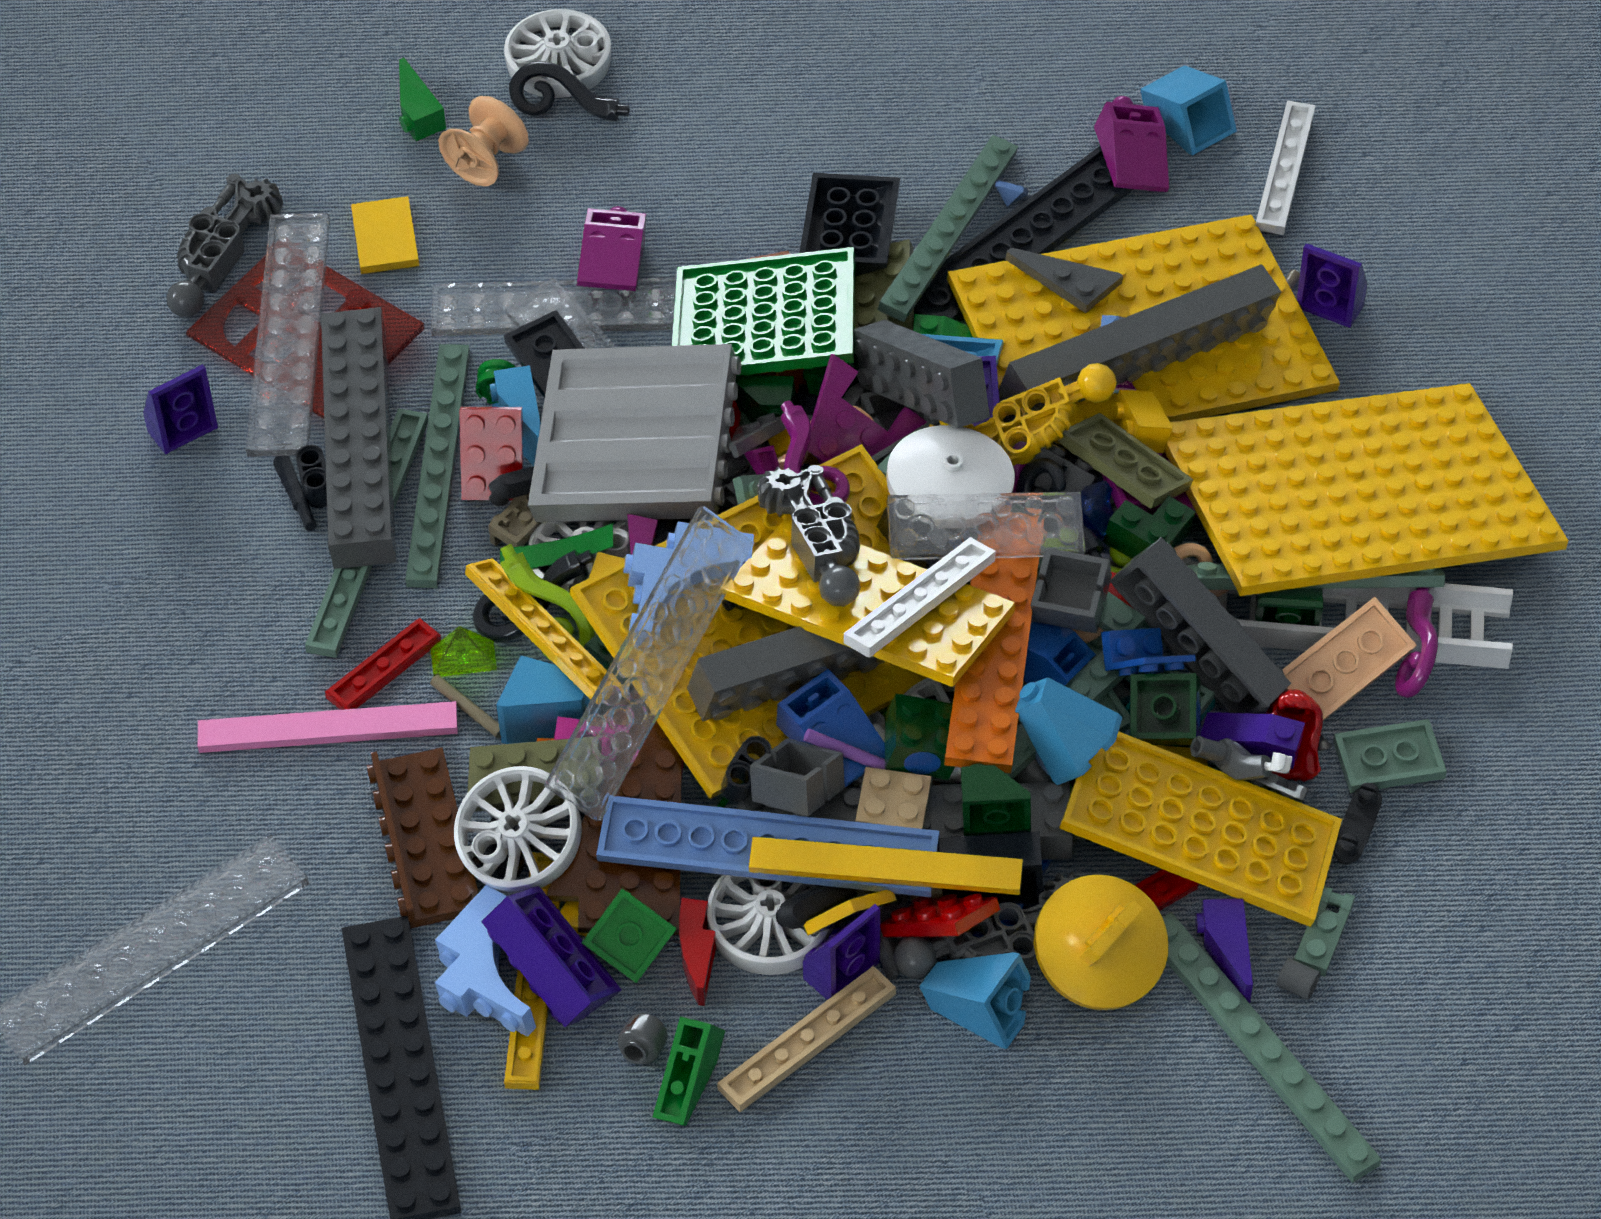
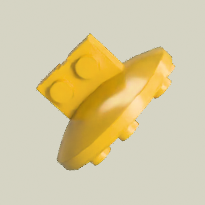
[1034,875,1168,1010]

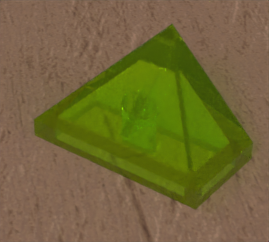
[430,626,497,677]

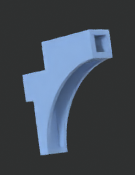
[623,521,754,648]
[435,885,536,1037]

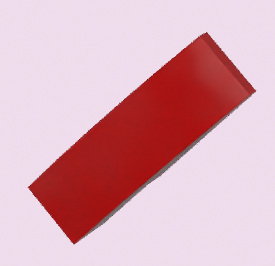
[679,898,716,1006]

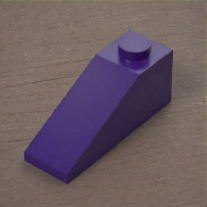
[1201,712,1305,769]
[1195,898,1253,1003]

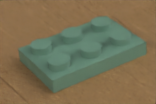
[1333,719,1447,794]

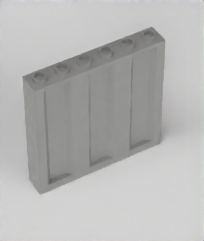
[528,344,741,522]

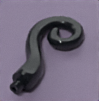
[509,61,630,121]
[1016,458,1104,558]
[473,550,595,642]

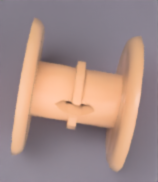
[438,96,529,187]

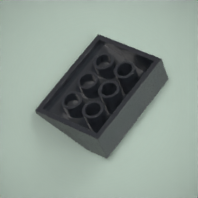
[799,173,900,277]

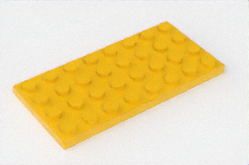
[721,517,1015,687]
[1059,731,1342,927]

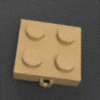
[855,767,932,829]

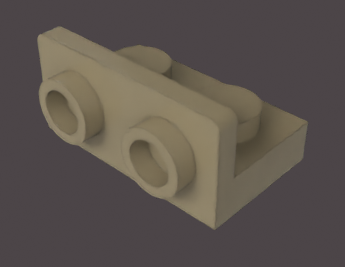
[488,492,542,547]

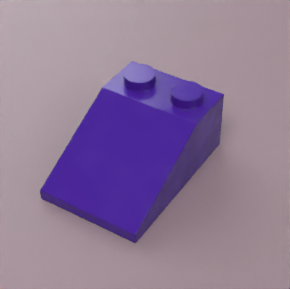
[1297,243,1367,328]
[143,364,218,455]
[803,904,880,1000]

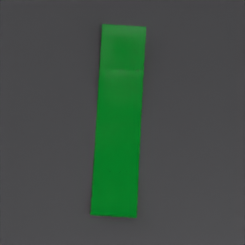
[500,523,613,568]

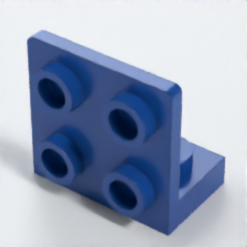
[1101,628,1196,676]

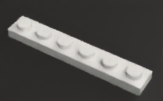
[1255,100,1315,235]
[844,537,996,658]

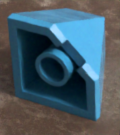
[1015,677,1122,785]
[919,952,1031,1049]

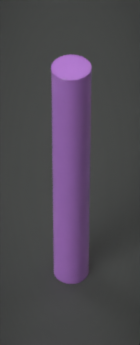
[804,728,886,770]

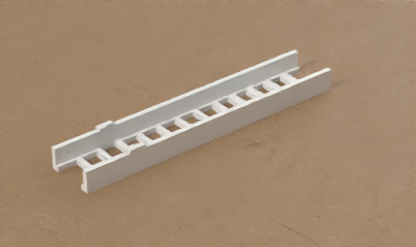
[1101,554,1513,669]

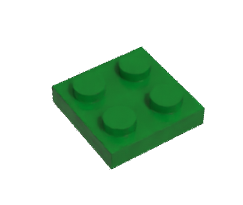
[582,887,677,983]

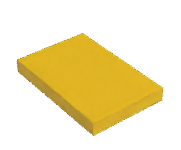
[351,196,419,274]

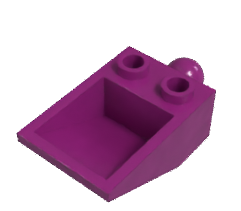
[1094,96,1169,192]
[577,206,646,291]

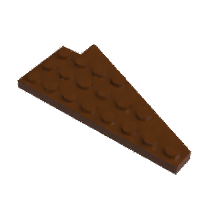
[547,702,682,935]

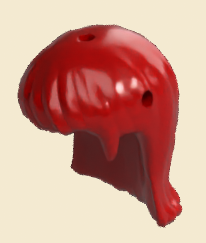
[1267,689,1323,782]

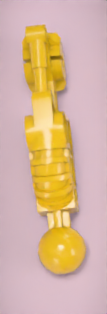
[929,363,1117,465]

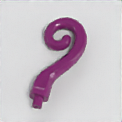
[781,400,850,505]
[1395,587,1438,698]

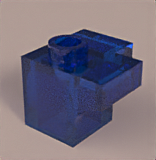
[1053,480,1115,539]

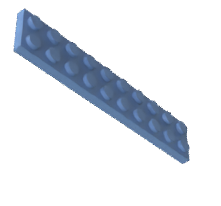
[596,795,940,897]

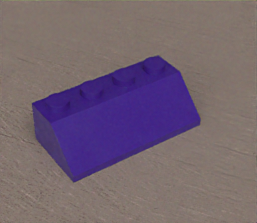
[481,886,622,1027]

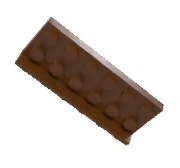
[366,747,478,929]

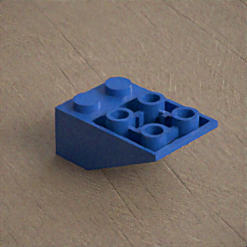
[1024,616,1096,685]
[776,669,885,787]

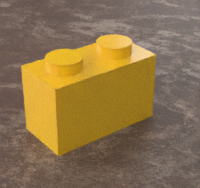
[1110,390,1173,453]

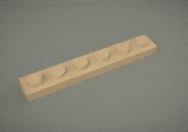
[717,966,896,1112]

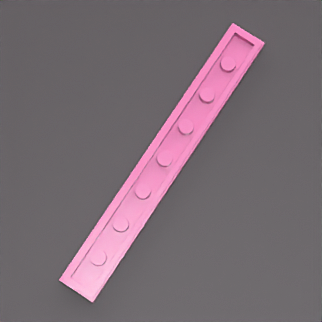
[197,701,458,753]

